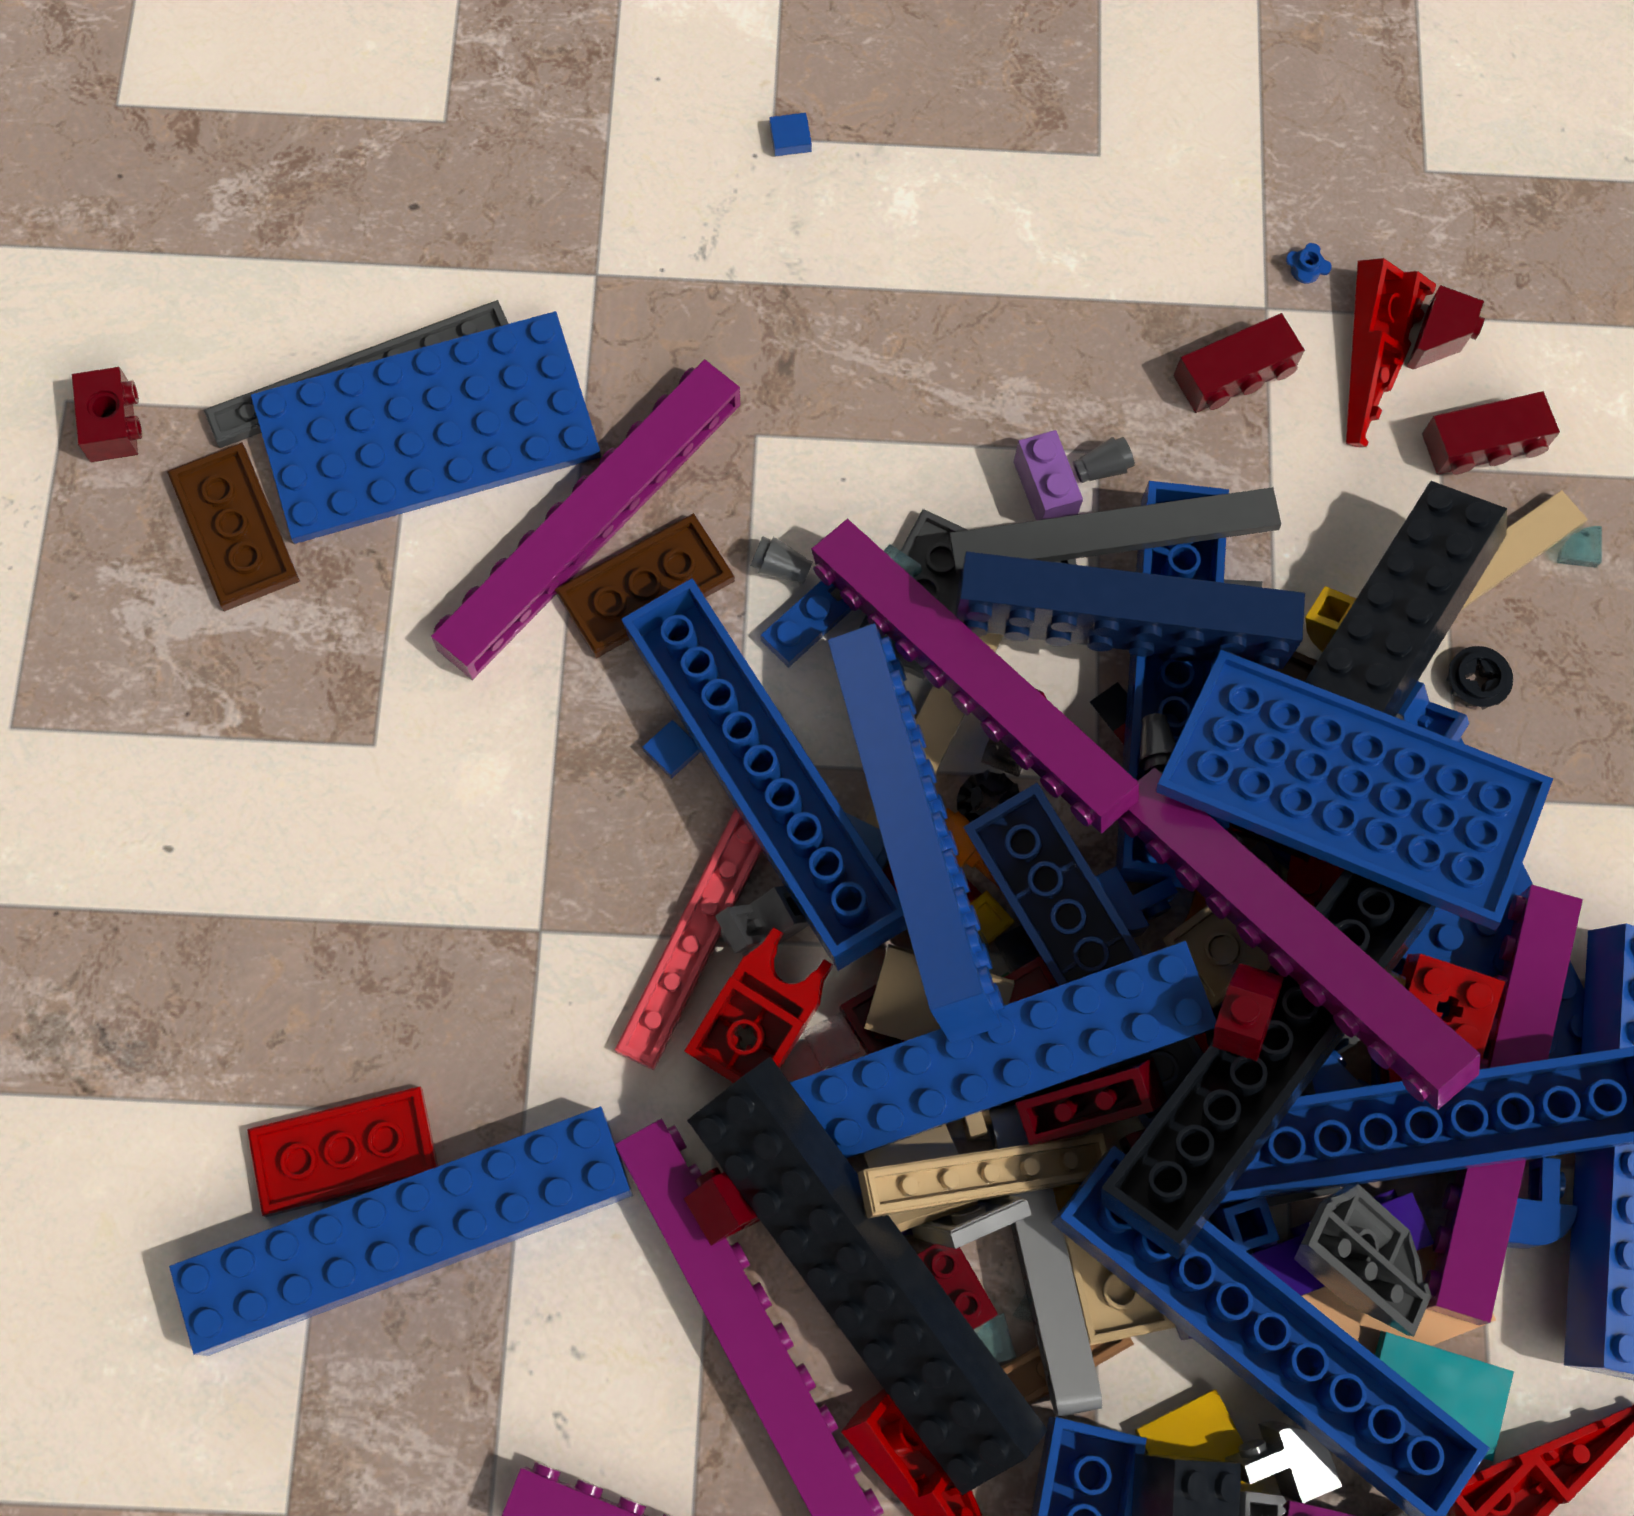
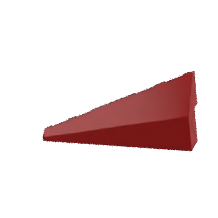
[1346,258,1436,447]
[841,1389,982,1516]
[1448,1405,1634,1516]

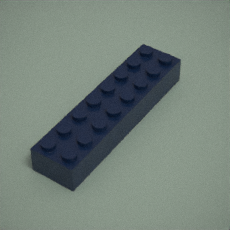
[955,551,1305,671]
[963,782,1204,1129]

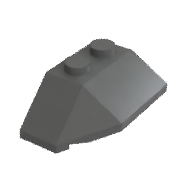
[1294,1183,1431,1337]

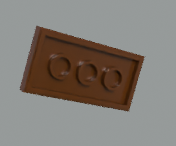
[167,442,300,612]
[555,513,735,659]

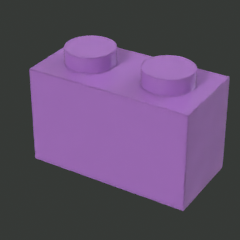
[1013,430,1083,521]

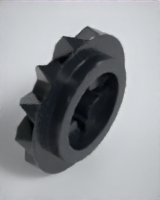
[1446,646,1513,710]
[957,769,1020,822]

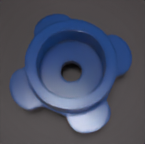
[1286,243,1332,284]

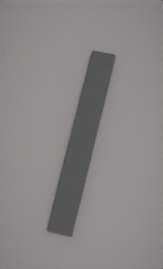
[204,300,509,448]
[950,487,1281,575]

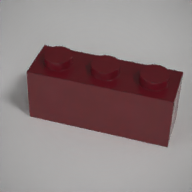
[1173,313,1305,413]
[1422,391,1560,475]
[1016,1057,1168,1145]

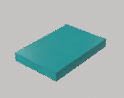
[1375,1331,1514,1461]

